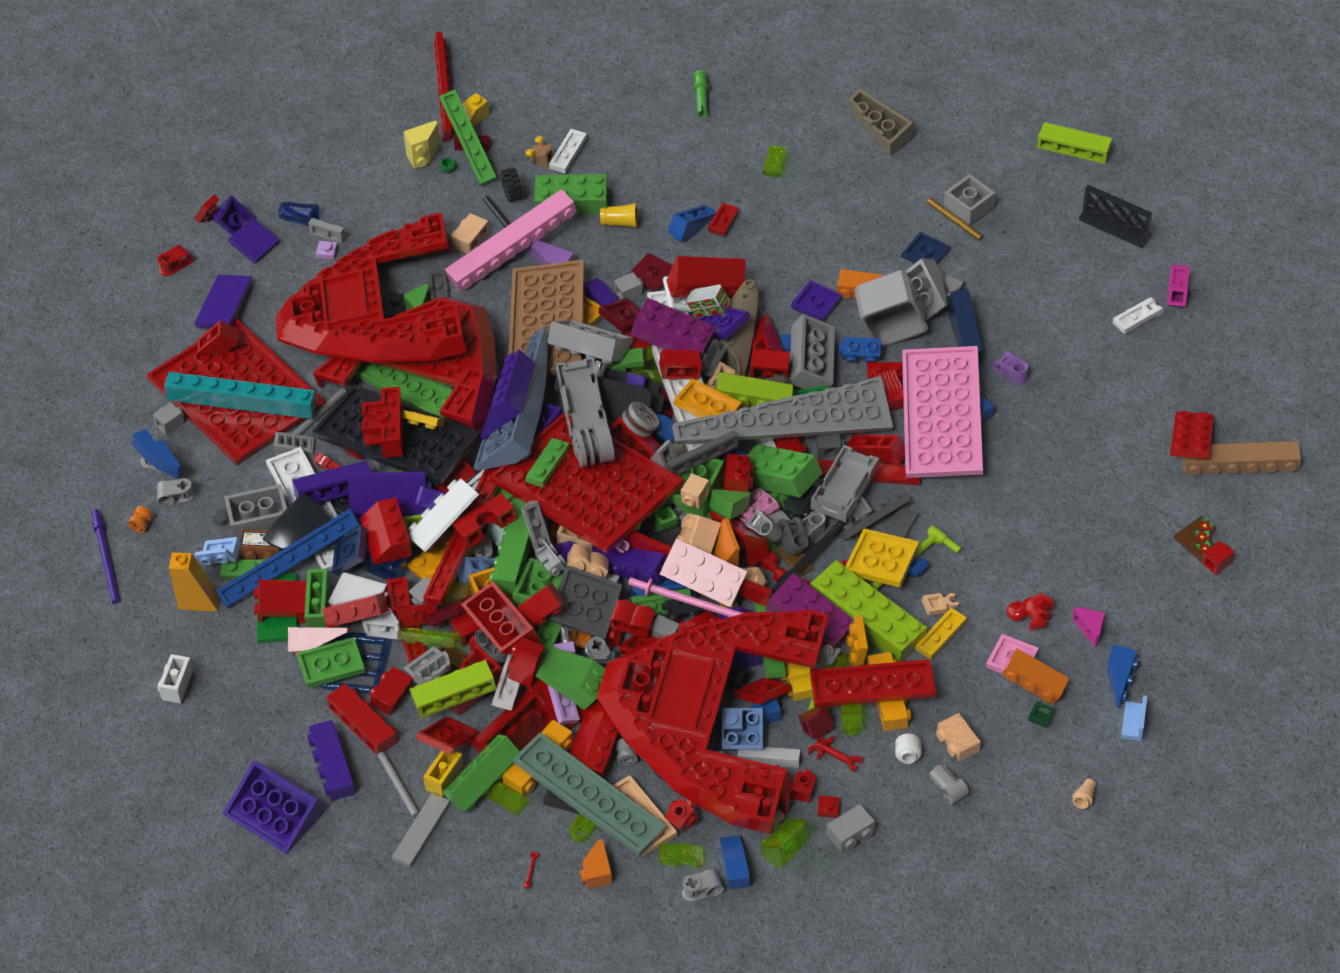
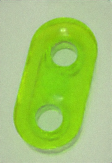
[569,813,597,843]

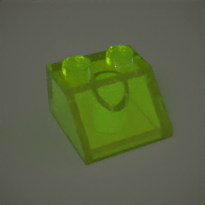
[760,819,807,870]

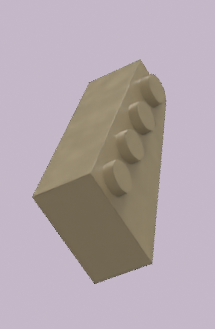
[848,89,914,156]

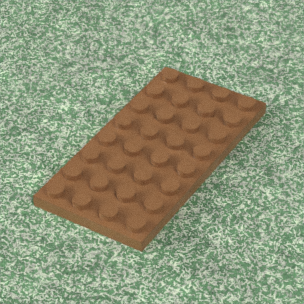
[508,259,585,376]

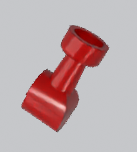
[757,549,788,583]

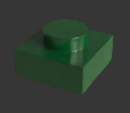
[1028,701,1055,728]

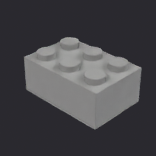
[224,484,287,539]

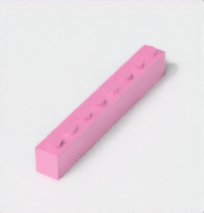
[445,189,577,292]

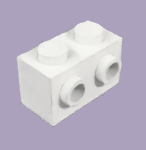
[158,654,193,703]

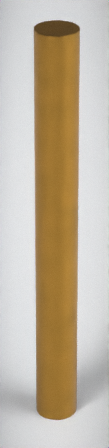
[927,197,984,241]

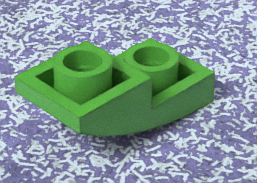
[606,348,644,372]

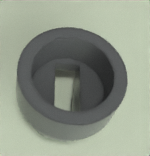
[212,509,229,526]

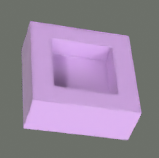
[316,241,337,259]

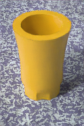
[600,203,638,228]

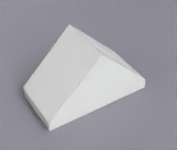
[362,608,403,640]

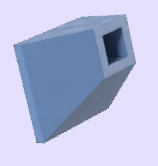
[722,708,763,749]

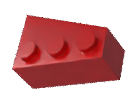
[450,643,502,716]

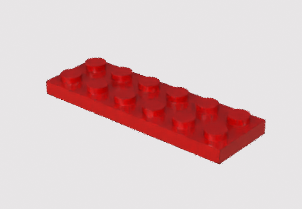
[810,659,936,708]

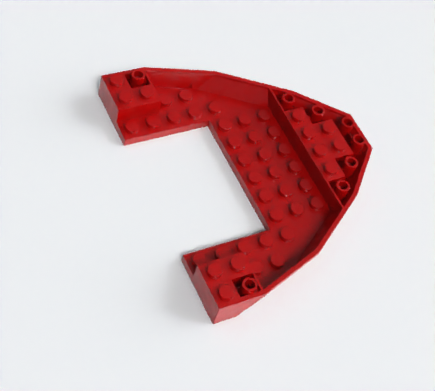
[275,212,467,363]
[597,610,829,834]

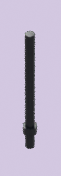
[771,520,848,594]

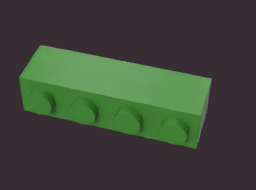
[442,734,520,812]

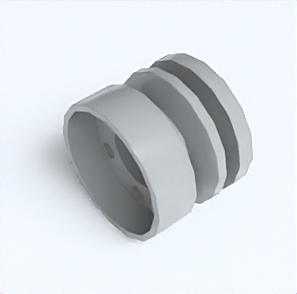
[572,421,614,467]

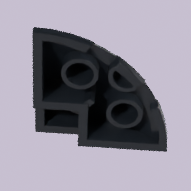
[263,493,341,550]

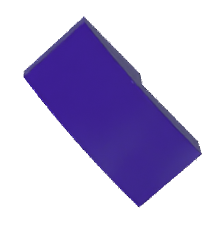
[585,278,618,306]

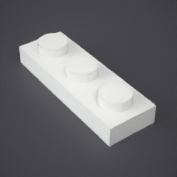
[549,129,587,174]

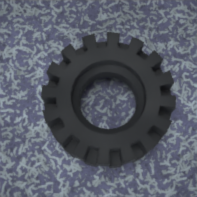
[500,167,523,202]

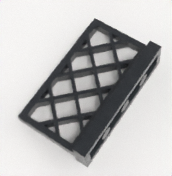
[1079,185,1152,249]

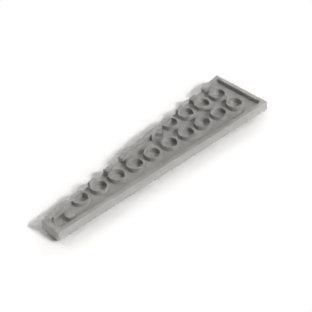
[672,376,893,444]

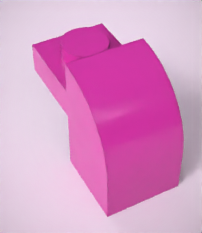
[1167,264,1190,307]

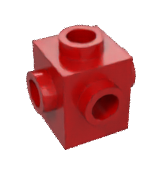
[664,798,700,833]

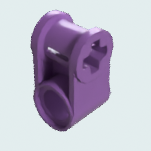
[992,352,1028,384]

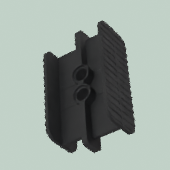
[554,368,664,420]

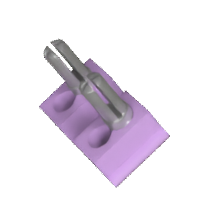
[553,626,575,654]

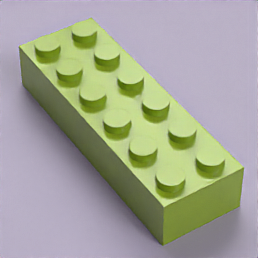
[810,560,927,662]

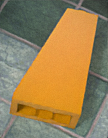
[169,552,220,611]

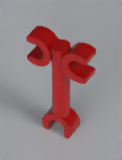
[808,733,863,772]

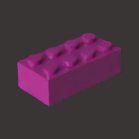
[630,298,716,359]
[765,573,853,649]

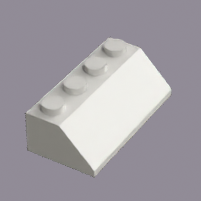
[407,479,479,552]

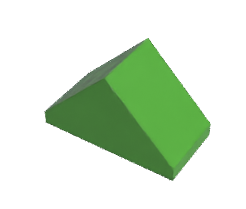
[403,284,430,310]
[709,489,750,520]

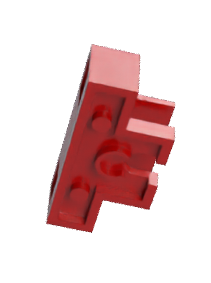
[362,386,403,458]

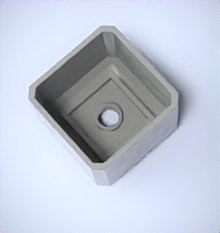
[855,269,928,347]

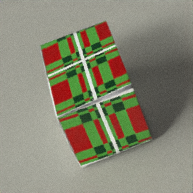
[686,285,730,318]

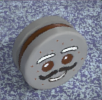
[622,401,659,437]

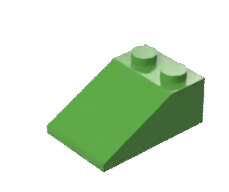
[512,558,566,618]
[535,646,606,710]

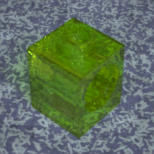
[841,704,862,736]

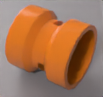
[127,506,153,533]

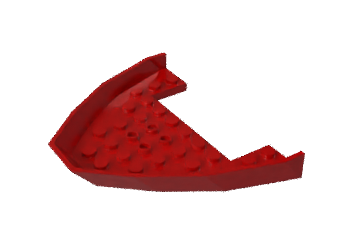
[313,297,497,431]

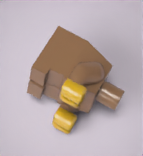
[525,136,555,169]

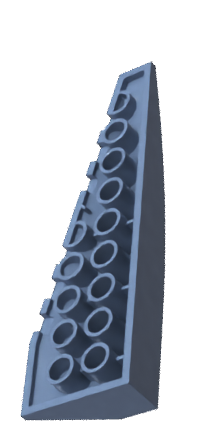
[474,326,548,471]

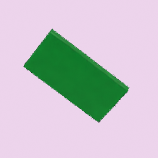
[257,574,297,644]

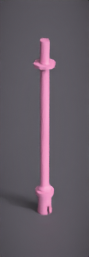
[628,578,742,617]

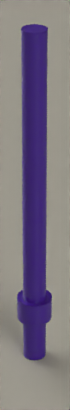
[92,509,120,604]

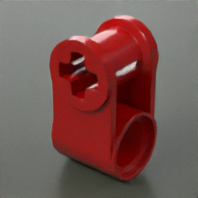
[157,245,193,277]

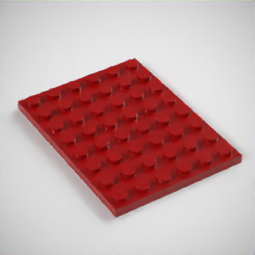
[146,318,326,465]
[490,412,684,553]

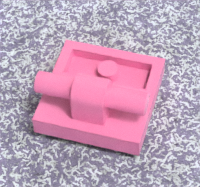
[735,487,780,529]

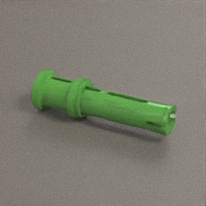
[693,70,709,117]

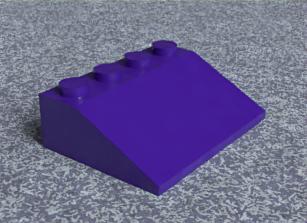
[480,350,536,439]
[347,471,427,527]
[222,760,327,854]

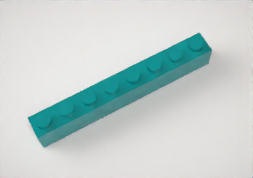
[164,372,317,419]

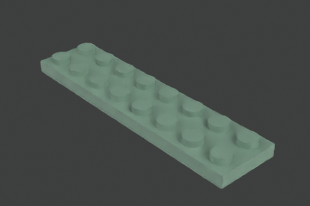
[513,732,666,857]

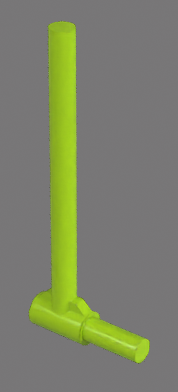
[871,525,962,590]

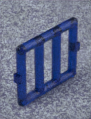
[321,632,391,694]

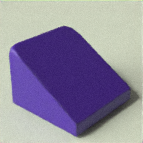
[625,372,646,387]

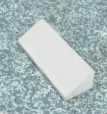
[738,747,800,768]

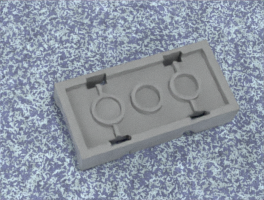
[556,357,608,441]
[811,445,879,522]

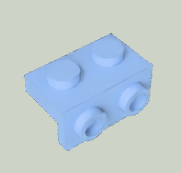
[194,537,241,566]

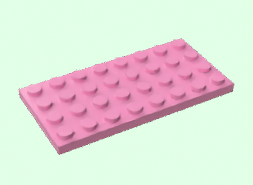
[902,346,983,478]

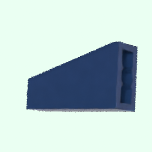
[948,289,983,363]

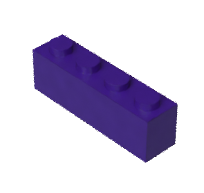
[292,461,372,503]
[592,547,667,584]
[307,720,355,801]

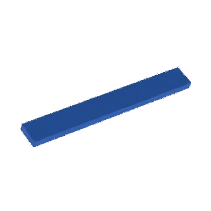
[216,509,360,608]

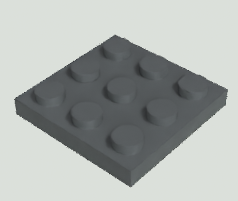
[548,565,622,640]

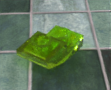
[658,843,703,868]

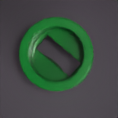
[440,158,455,173]

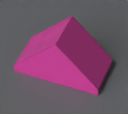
[1072,607,1105,647]

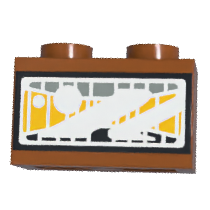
[240,529,282,560]

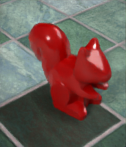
[1006,592,1054,631]

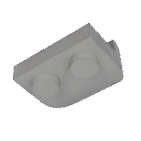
[403,646,451,685]

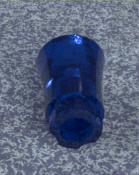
[278,202,320,227]

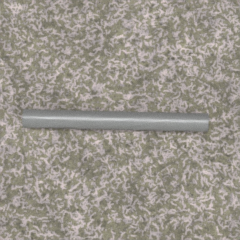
[292,387,347,435]
[377,752,419,817]

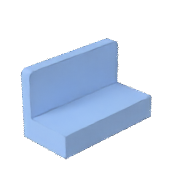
[1121,695,1147,741]

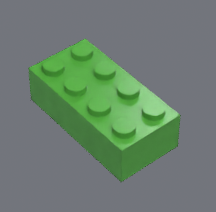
[535,174,607,214]
[747,444,822,497]

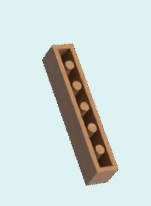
[1182,441,1301,476]

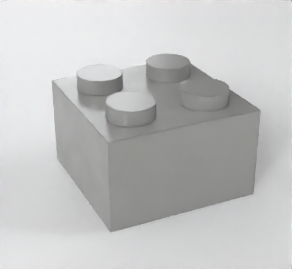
[944,174,995,225]

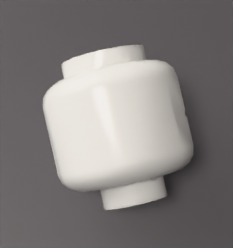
[895,733,922,764]

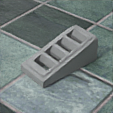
[274,432,314,455]

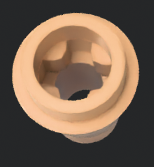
[1073,779,1096,809]

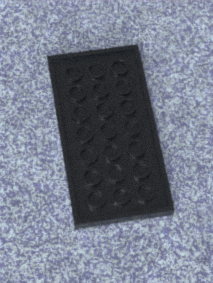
[312,384,481,486]

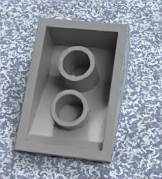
[906,259,947,321]

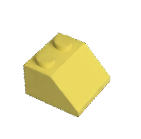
[403,121,440,169]

